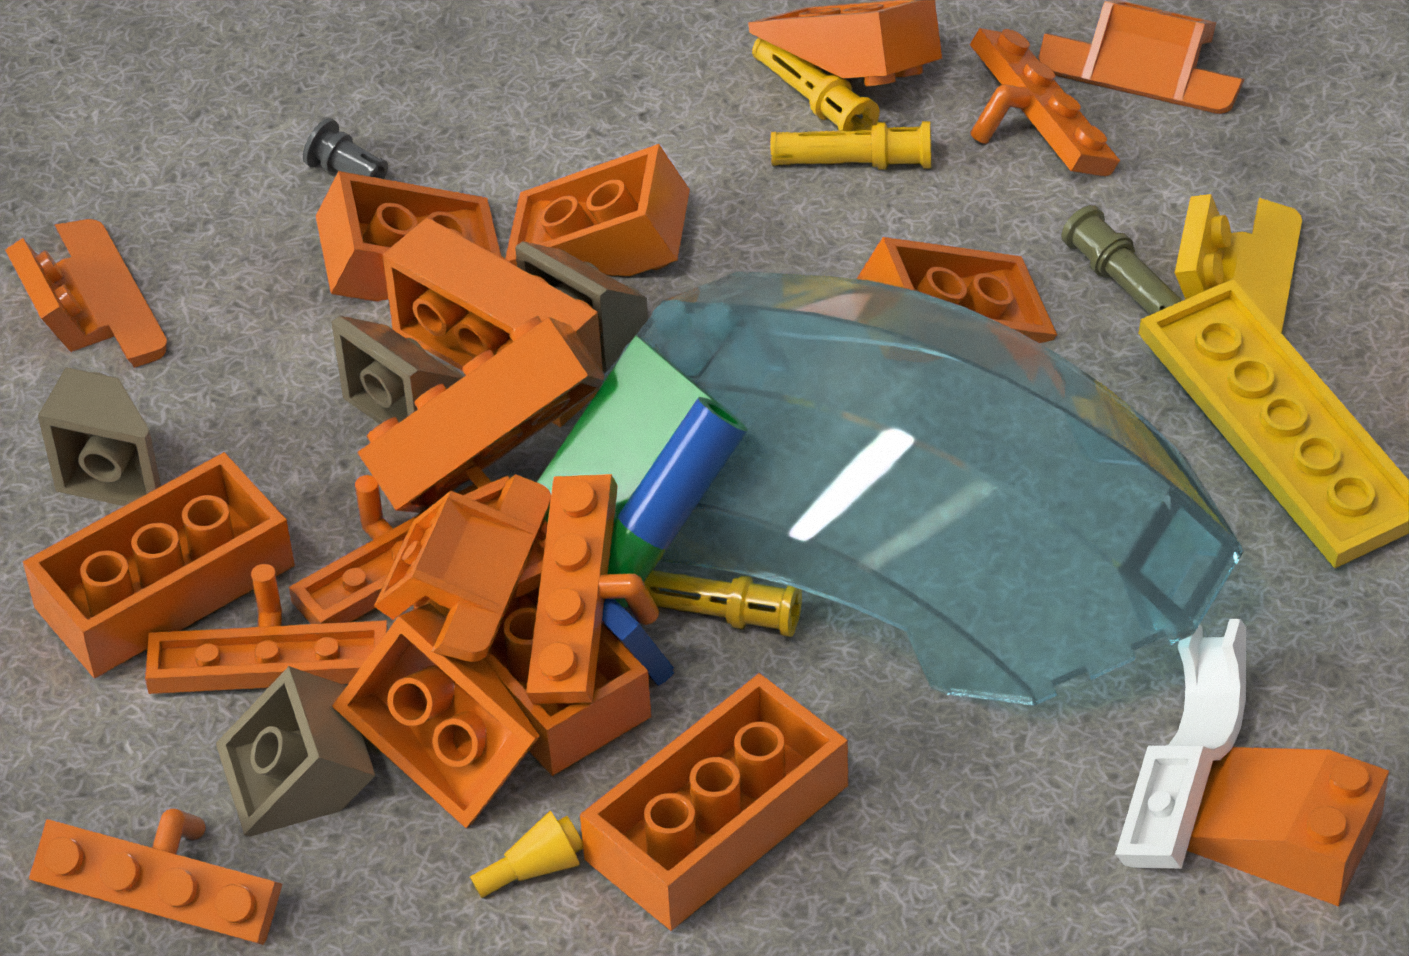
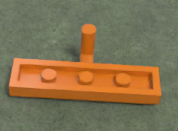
[970,28,1120,177]
[526,474,659,704]
[289,475,476,624]
[145,564,388,694]
[29,808,283,945]

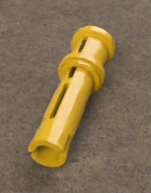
[752,37,880,131]
[770,121,932,170]
[644,570,802,637]

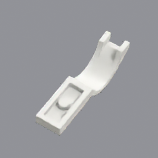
[1115,619,1246,869]

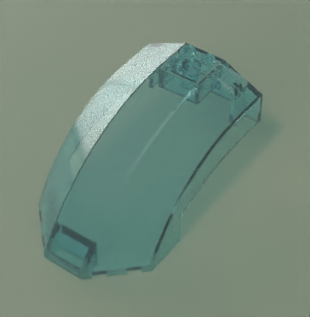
[602,271,1244,706]

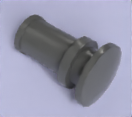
[303,118,388,179]

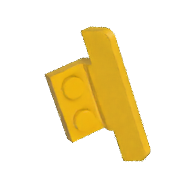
[1174,194,1302,333]

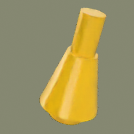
[470,811,583,899]

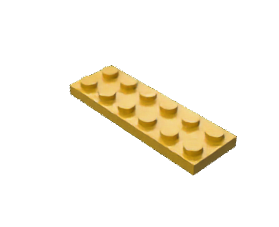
[1138,278,1409,568]

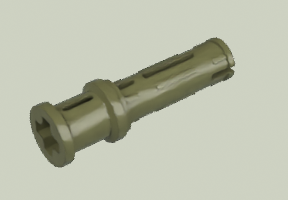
[1061,205,1183,315]

